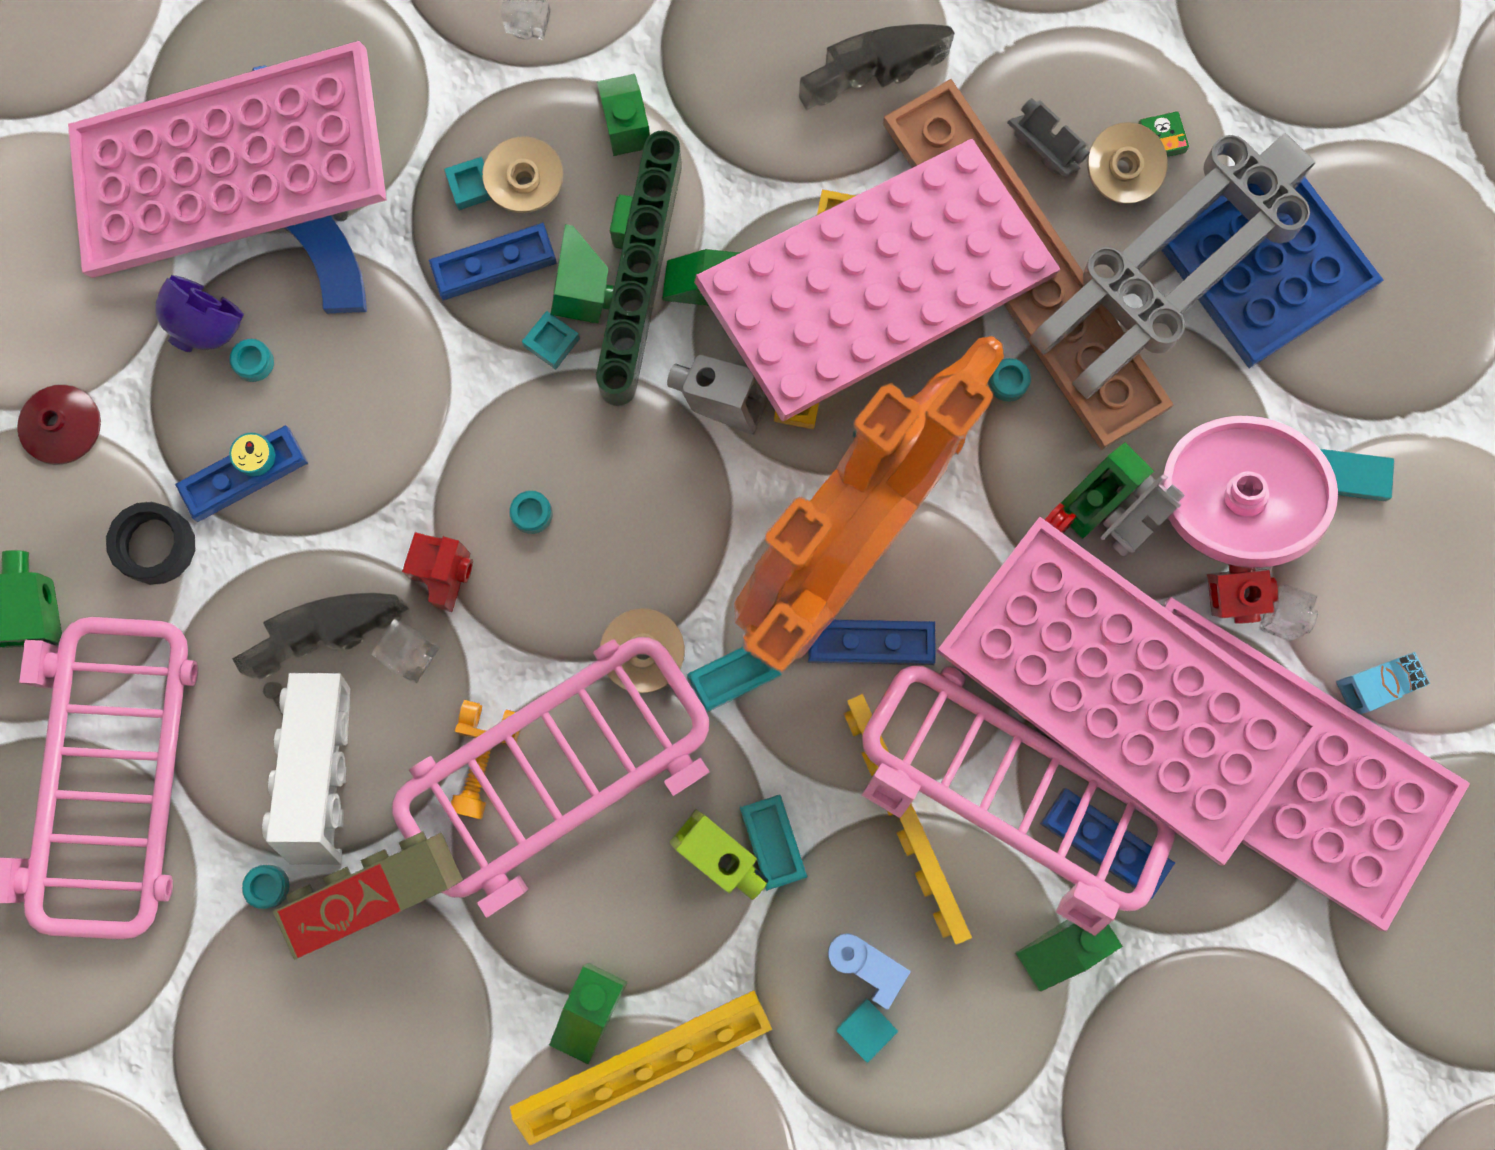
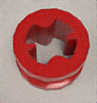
[1045,503,1077,534]

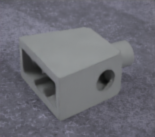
[667,355,768,435]

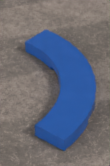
[284,216,367,314]

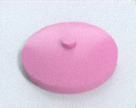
[1162,416,1338,568]

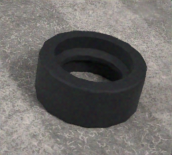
[106,501,195,585]

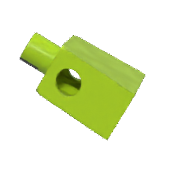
[669,809,768,900]

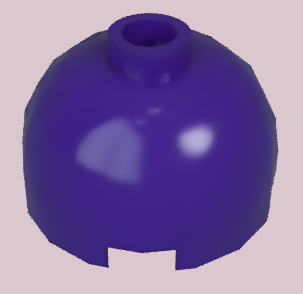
[156,275,244,352]

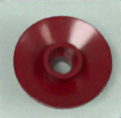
[17,385,101,465]

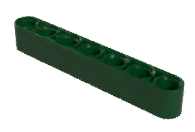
[596,131,682,406]

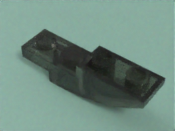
[799,24,955,110]
[232,593,409,679]

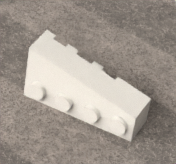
[262,673,350,865]

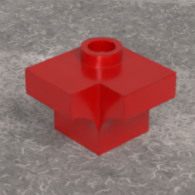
[402,532,473,612]

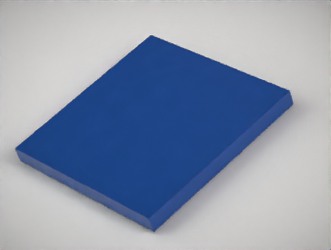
[1162,177,1384,369]

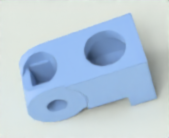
[828,933,911,1010]

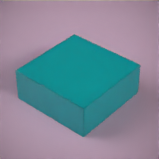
[444,156,492,210]
[522,310,580,370]
[835,998,899,1063]

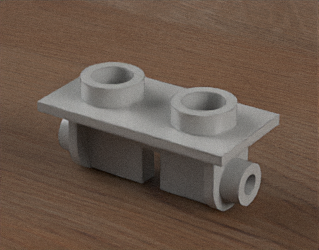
[1100,475,1185,557]

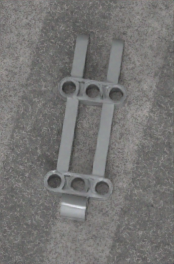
[1029,133,1316,399]

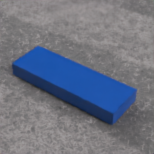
[429,222,557,301]
[175,425,308,522]
[808,620,936,665]
[1040,788,1175,899]

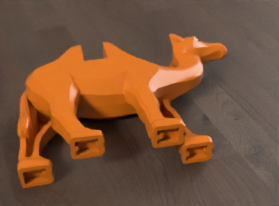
[734,336,1004,672]

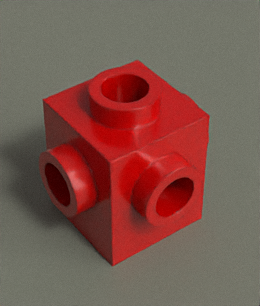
[1207,564,1278,624]

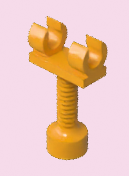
[451,700,520,820]

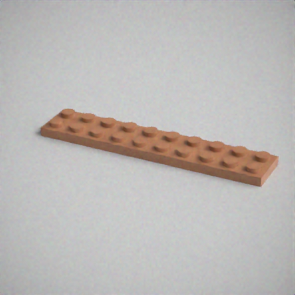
[883,79,1174,450]

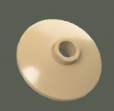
[1087,122,1168,204]
[483,137,563,213]
[600,608,685,693]

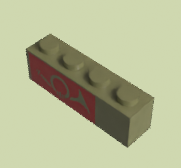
[273,831,463,960]

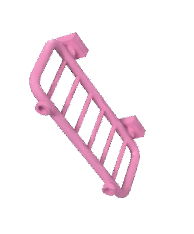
[0,617,198,940]
[392,637,710,918]
[862,666,1176,936]

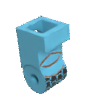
[1336,652,1430,714]

